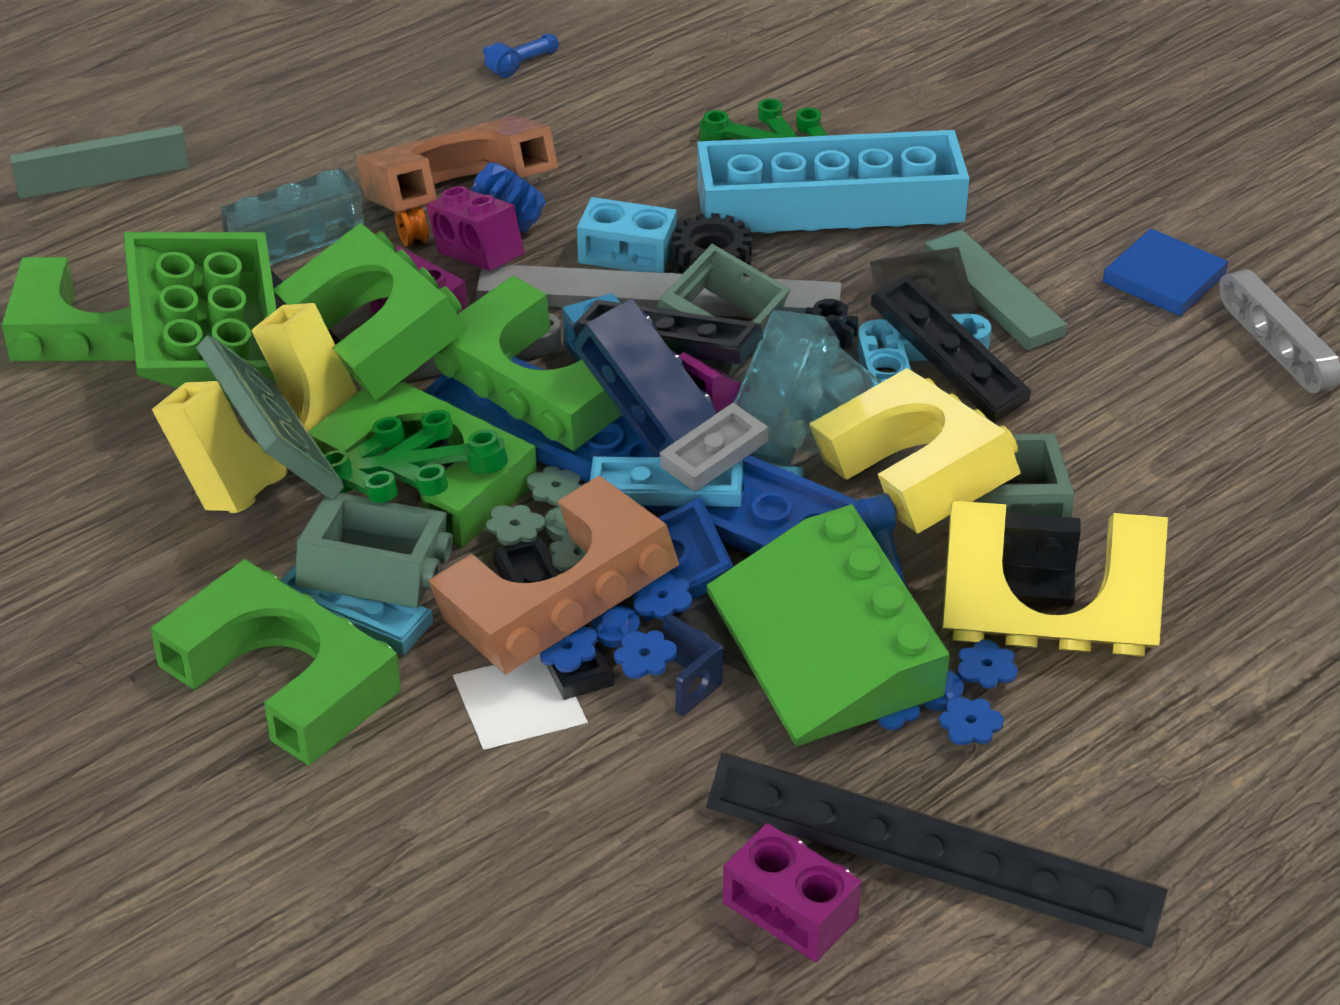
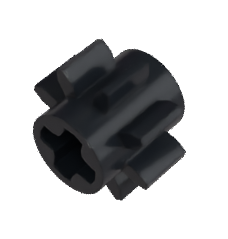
[800,299,859,357]

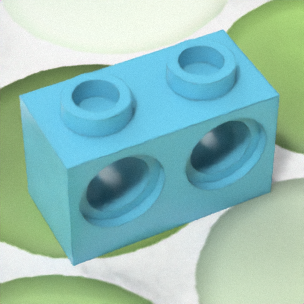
[577,197,677,273]

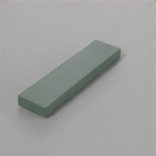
[9,125,189,199]
[924,229,1067,350]

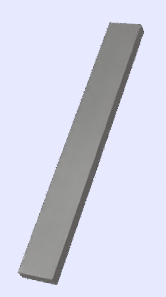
[476,264,841,321]

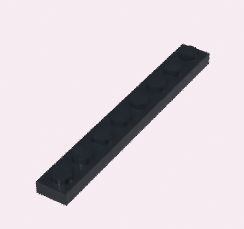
[706,753,1169,948]

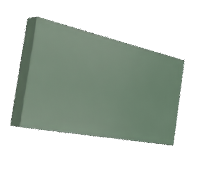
[196,335,344,500]

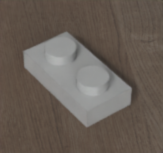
[660,403,768,492]

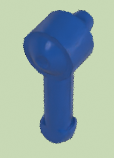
[483,33,559,78]
[855,493,908,589]

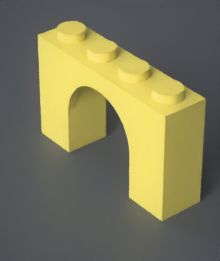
[152,303,358,513]
[809,368,1021,534]
[941,500,1168,657]

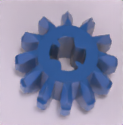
[470,163,546,232]

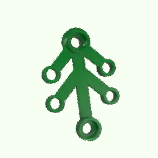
[699,98,829,141]
[324,410,508,503]

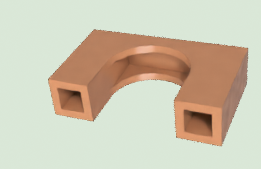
[356,115,558,212]
[428,475,679,675]

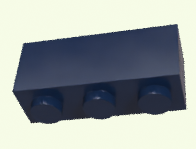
[572,298,717,457]

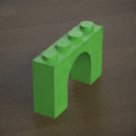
[274,223,467,401]
[2,257,135,361]
[434,275,622,451]
[308,381,537,548]
[150,559,401,766]

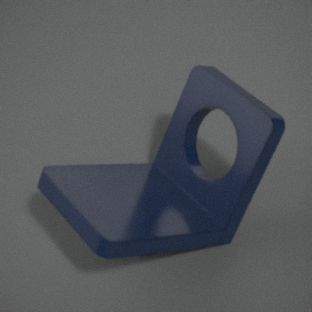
[663,614,723,716]

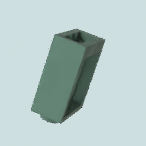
[656,244,791,376]
[973,434,1074,518]
[296,493,453,608]

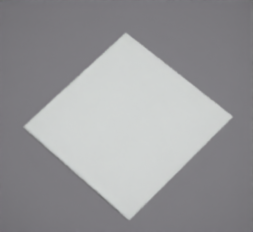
[452,654,588,750]

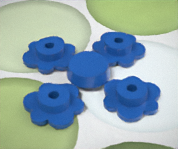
[540,572,692,679]
[873,640,1018,745]

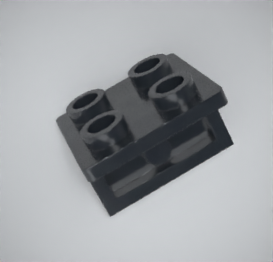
[1002,513,1081,606]

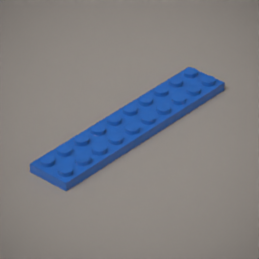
[424,357,859,554]

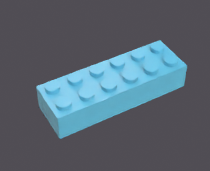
[697,130,969,234]

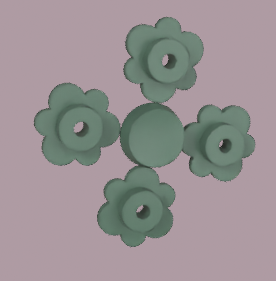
[486,466,646,571]

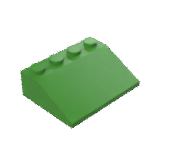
[123,232,277,407]
[707,504,950,747]

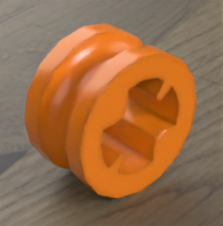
[395,206,429,247]

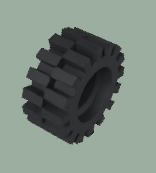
[672,213,752,277]

